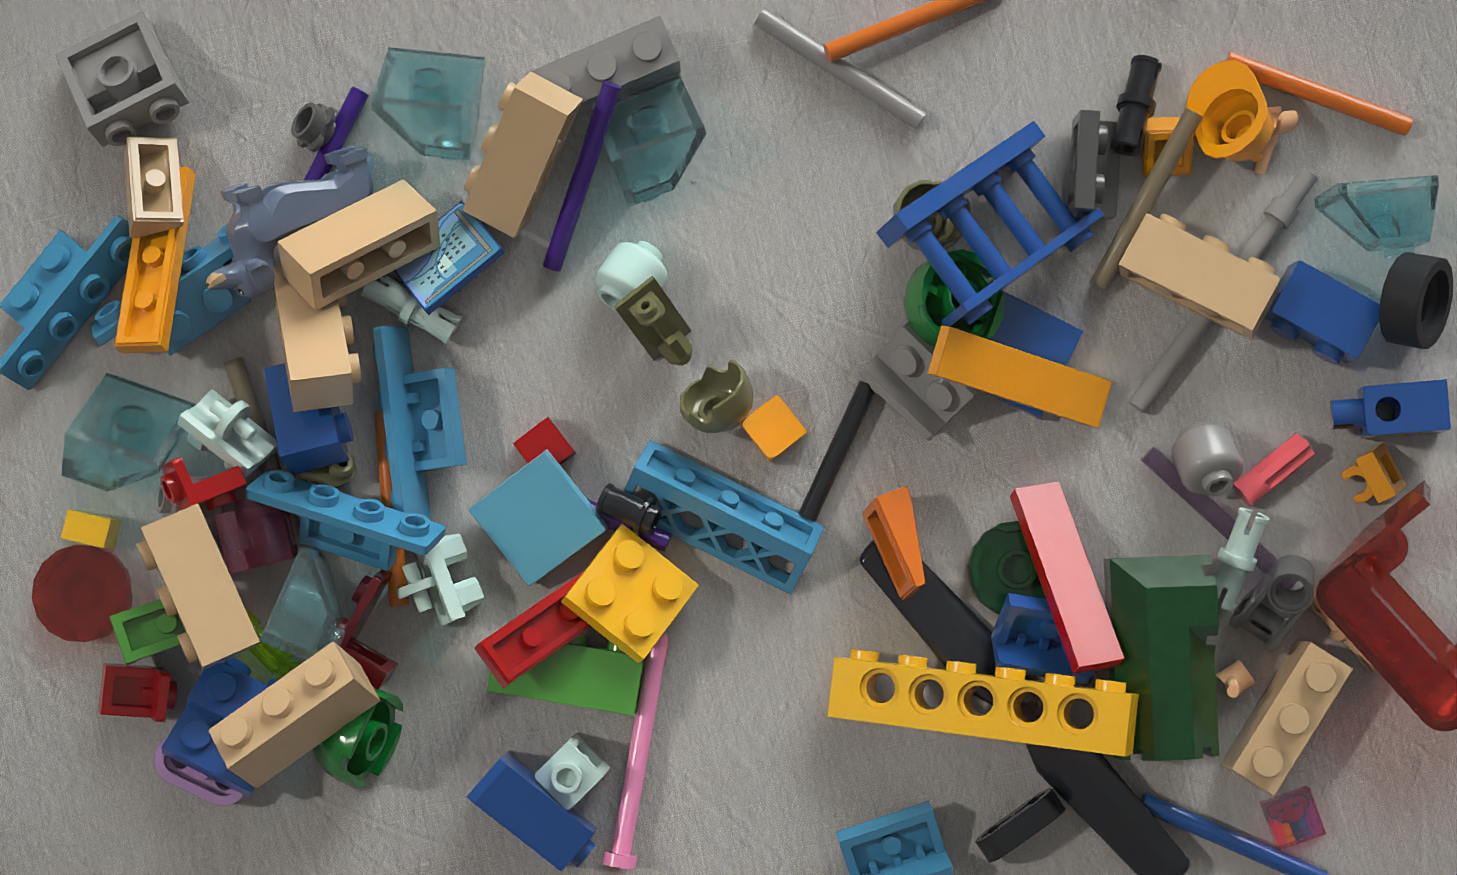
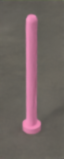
[602,633,668,870]

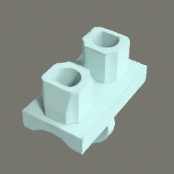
[177,389,278,478]
[396,534,484,626]

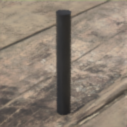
[798,381,875,521]

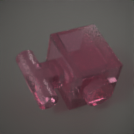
[215,498,299,574]

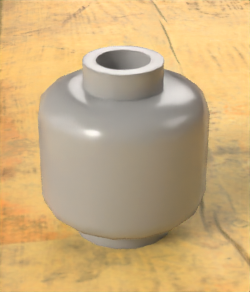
[1172,421,1244,496]

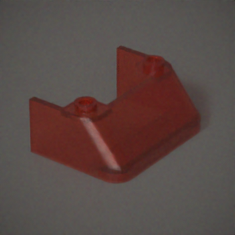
[1316,480,1457,732]

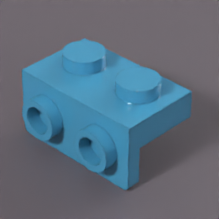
[835,801,954,875]

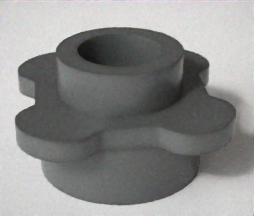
[291,102,337,152]

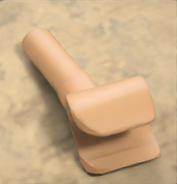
[1253,106,1298,175]
[1216,660,1255,699]

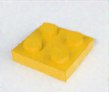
[561,524,699,664]

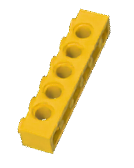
[827,649,1139,757]

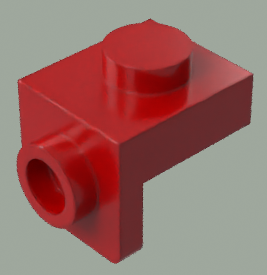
[160,457,247,511]
[98,663,177,723]

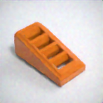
[862,486,926,600]

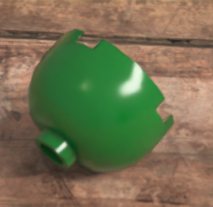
[904,249,1005,346]
[313,688,403,788]

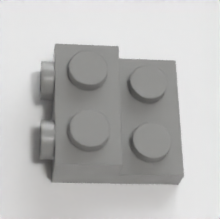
[56,11,190,147]

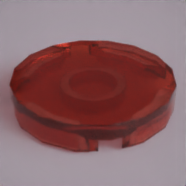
[32,545,133,642]

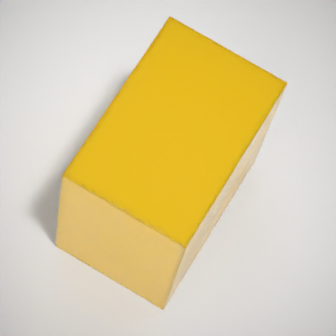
[61,509,122,549]

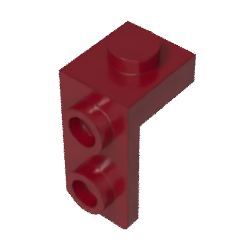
[328,570,398,690]

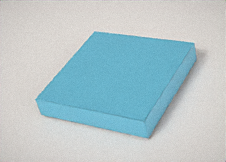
[468,449,608,586]

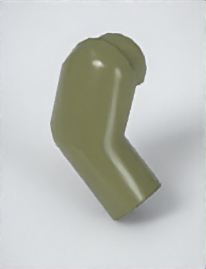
[284,454,356,488]

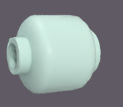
[595,241,668,313]

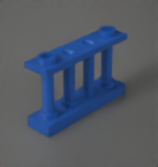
[876,121,1104,327]

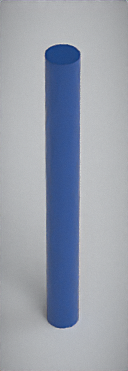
[1140,792,1328,875]

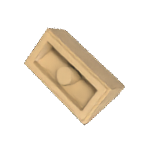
[124,137,184,238]

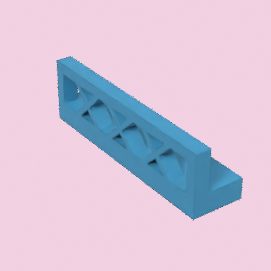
[624,440,825,595]

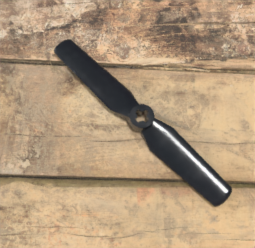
[860,540,1190,875]

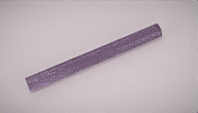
[1141,446,1298,590]

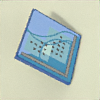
[394,200,506,315]

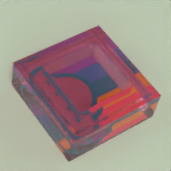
[1260,786,1326,850]

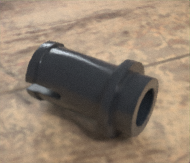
[596,483,663,536]

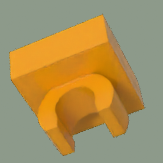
[1341,442,1407,504]

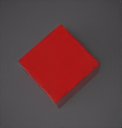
[513,417,576,465]

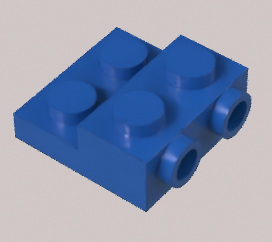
[161,657,278,798]

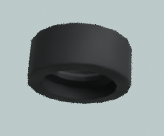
[1379,252,1454,349]

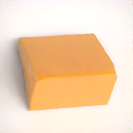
[1141,117,1194,176]
[740,394,807,463]

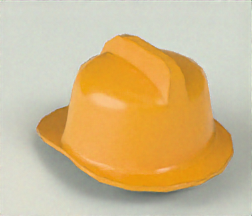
[1186,60,1274,163]

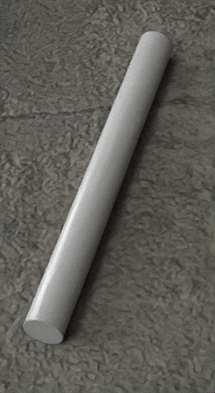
[754,8,927,129]

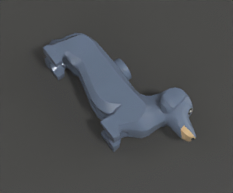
[206,146,374,298]

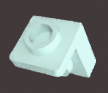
[535,733,610,810]

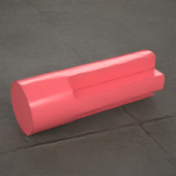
[1232,433,1315,507]

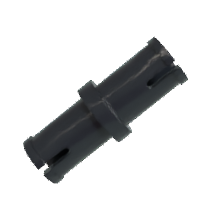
[1110,55,1162,156]

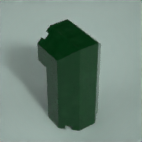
[1103,555,1219,761]

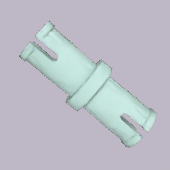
[361,275,462,344]
[1215,507,1270,610]

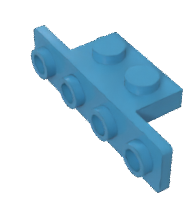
[0,215,132,390]
[91,223,251,356]
[372,326,467,520]
[246,470,446,571]

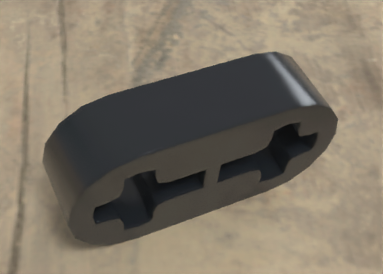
[975,788,1066,863]

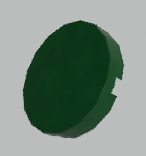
[967,521,1046,614]

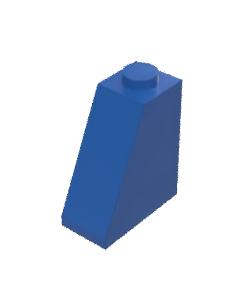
[466,751,597,871]

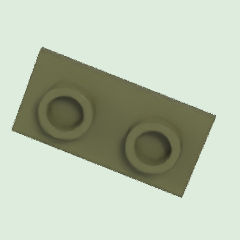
[613,276,693,366]

